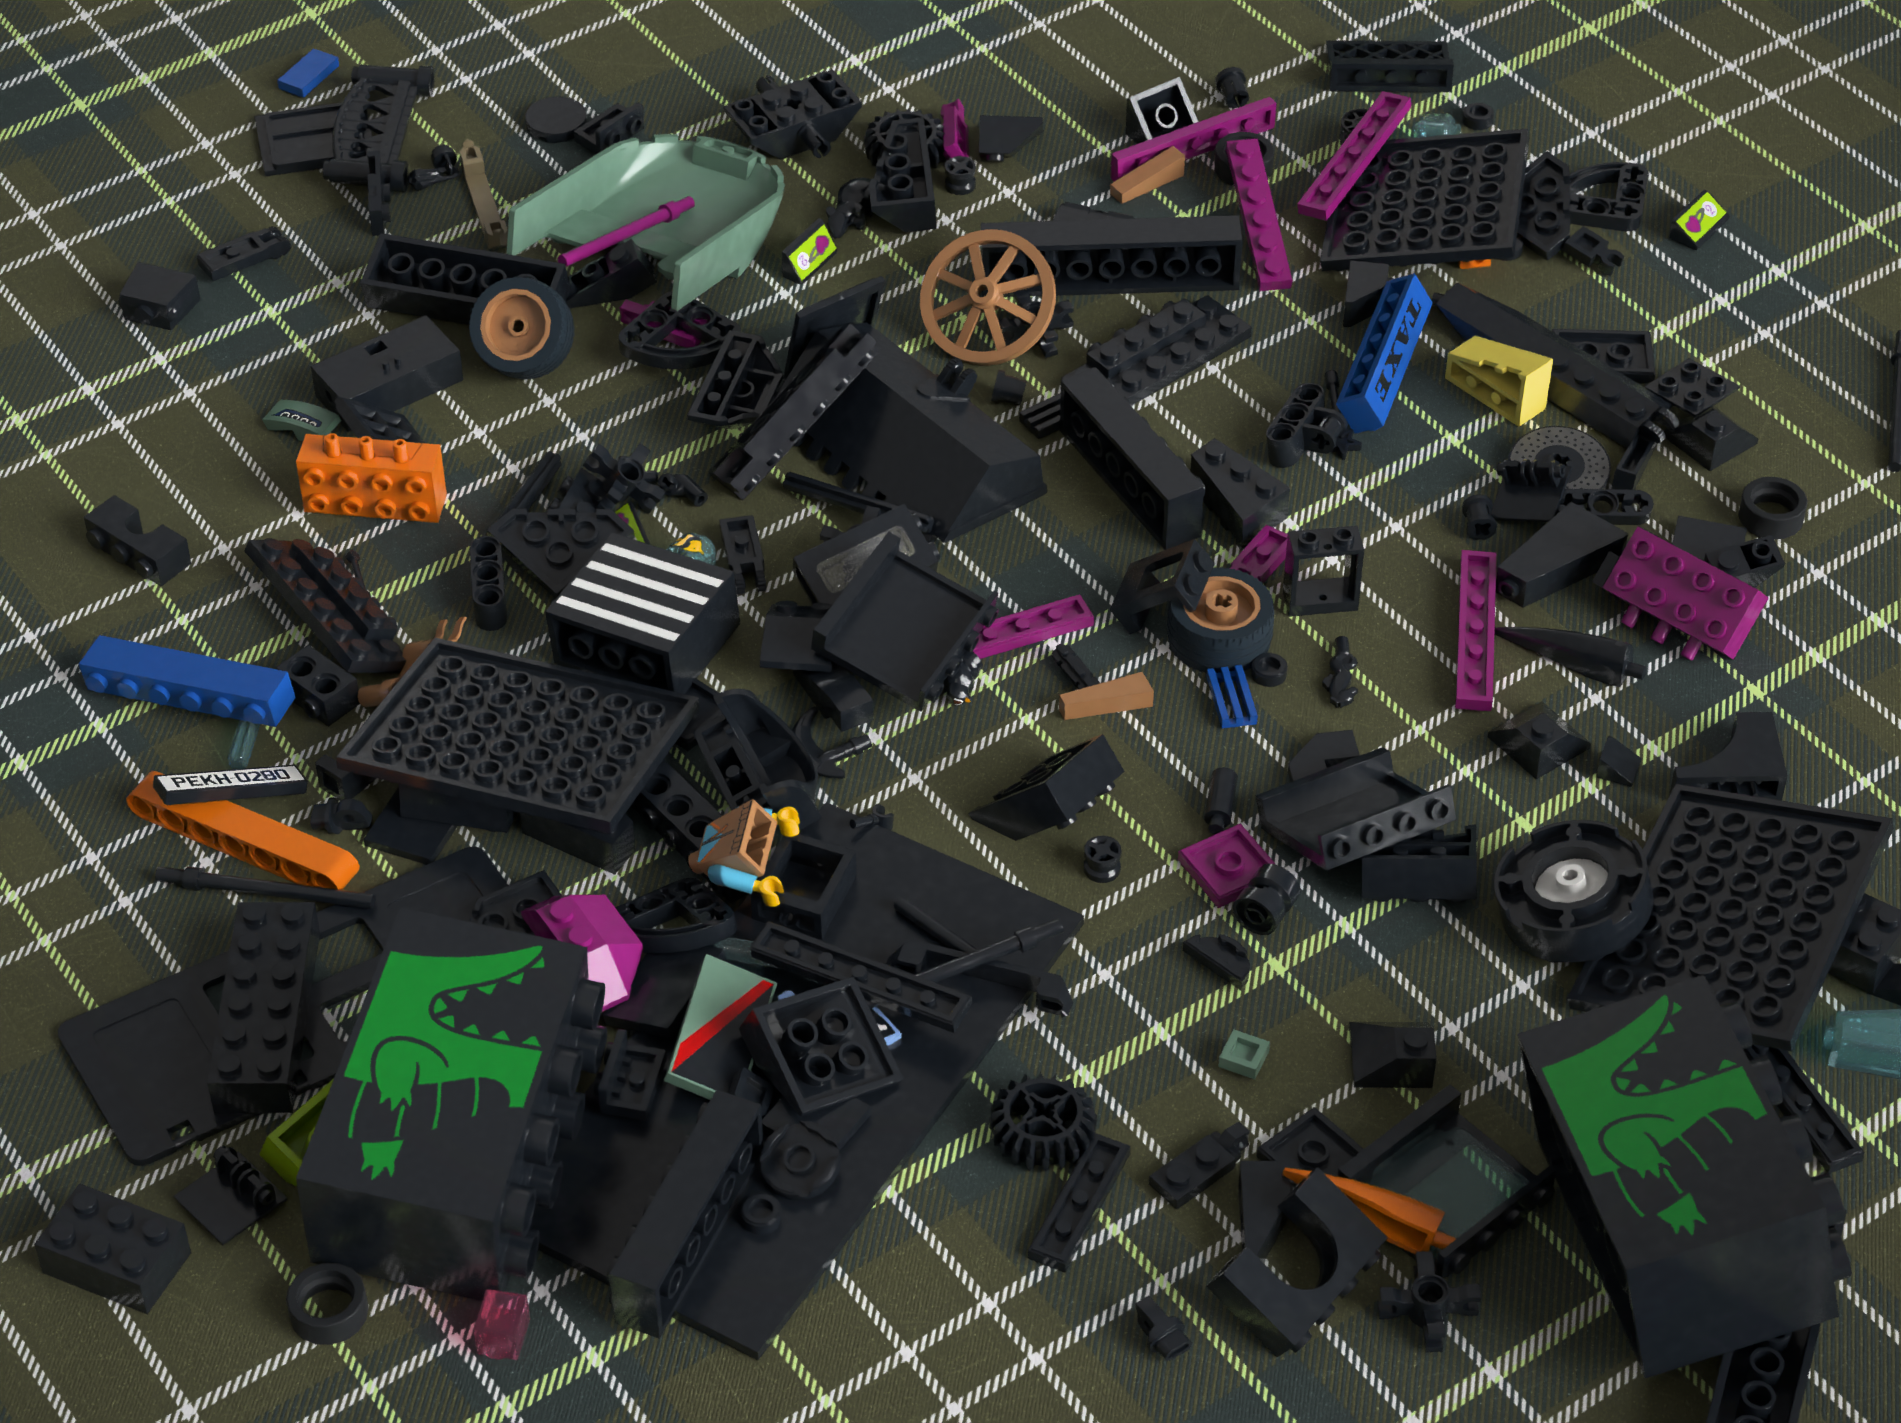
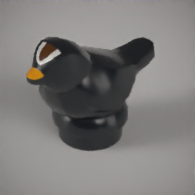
[943,651,983,706]

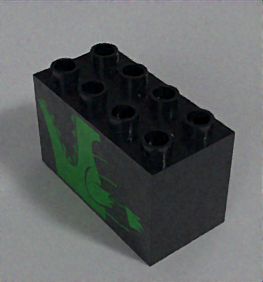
[296,907,607,1305]
[1517,975,1852,1378]

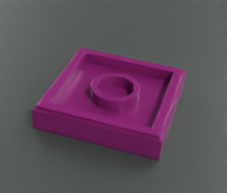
[1177,823,1276,908]

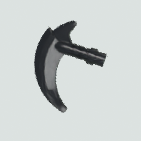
[792,706,872,779]

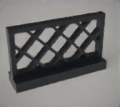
[1326,40,1454,92]

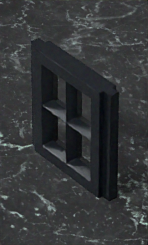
[334,396,425,444]

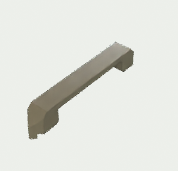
[460,139,508,250]

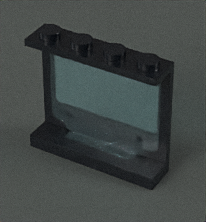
[1337,1084,1556,1279]

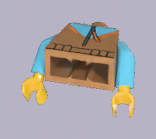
[688,799,800,907]

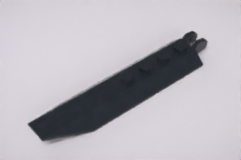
[1436,282,1679,449]

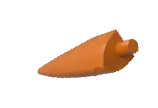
[1282,1168,1457,1254]

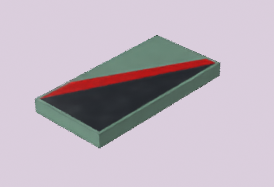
[663,954,777,1100]

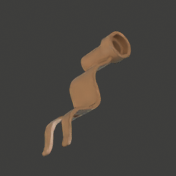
[358,616,467,707]

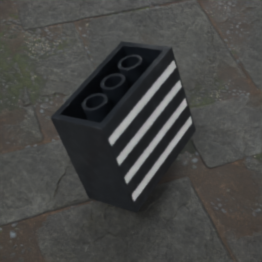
[545,533,740,694]

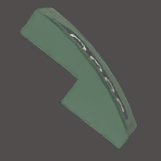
[262,400,341,441]

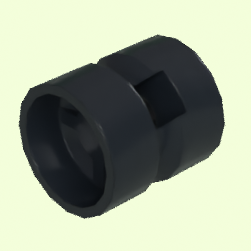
[1232,864,1301,935]

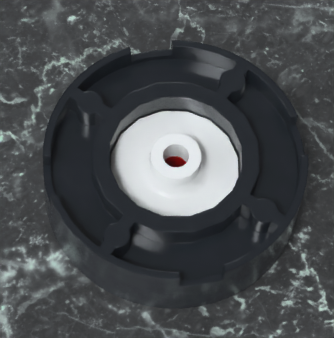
[1494,820,1654,963]

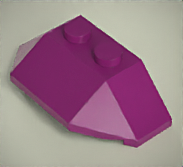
[521,895,643,1012]

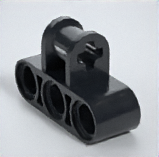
[1266,383,1348,468]

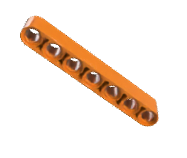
[126,771,360,890]

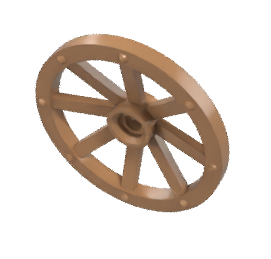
[920,229,1056,366]

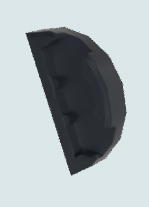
[1182,934,1250,990]

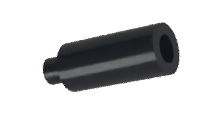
[1204,767,1238,834]

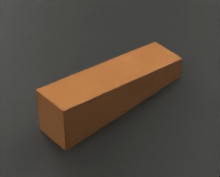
[1110,146,1185,204]
[1059,672,1154,720]

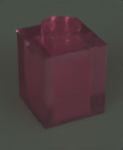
[474,1289,530,1360]

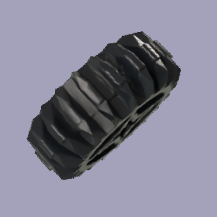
[864,108,945,169]
[989,1071,1097,1173]

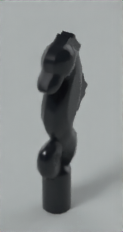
[1322,636,1358,708]

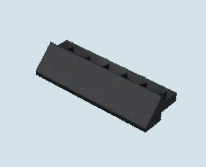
[708,324,879,500]

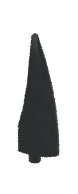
[1494,627,1647,687]

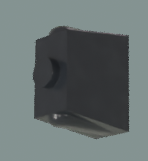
[118,262,201,330]

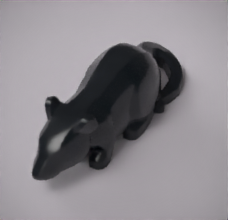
[826,177,873,239]

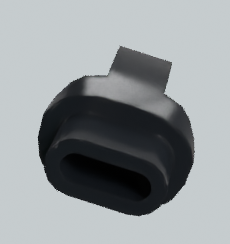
[310,797,373,834]
[1135,1296,1192,1361]

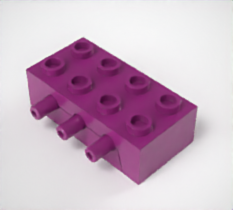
[1603,526,1768,661]

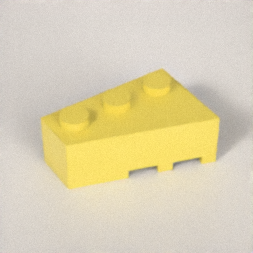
[1445,336,1553,427]

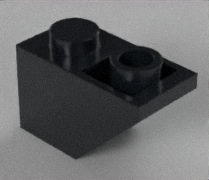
[1704,535,1785,588]

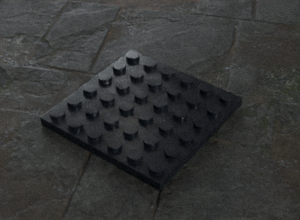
[1320,128,1530,271]

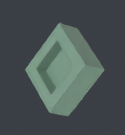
[1218,1029,1270,1079]

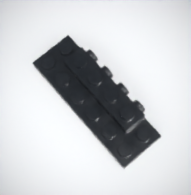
[1061,295,1252,406]
[244,538,406,673]

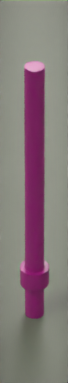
[557,196,695,267]

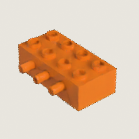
[296,433,447,523]

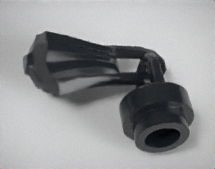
[407,145,459,191]

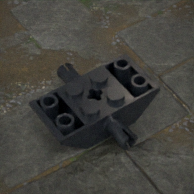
[723,69,862,160]

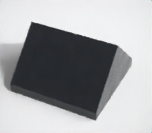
[1125,77,1198,144]

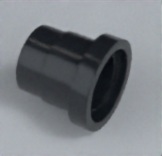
[991,369,1027,405]

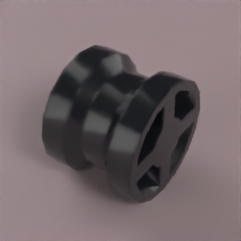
[945,156,976,195]
[1084,836,1121,883]

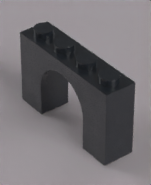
[1206,1167,1388,1357]

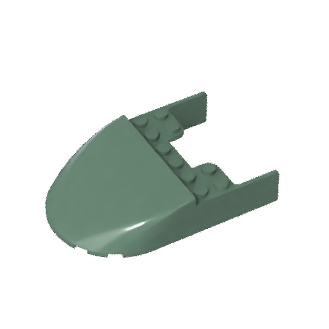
[507,134,785,311]

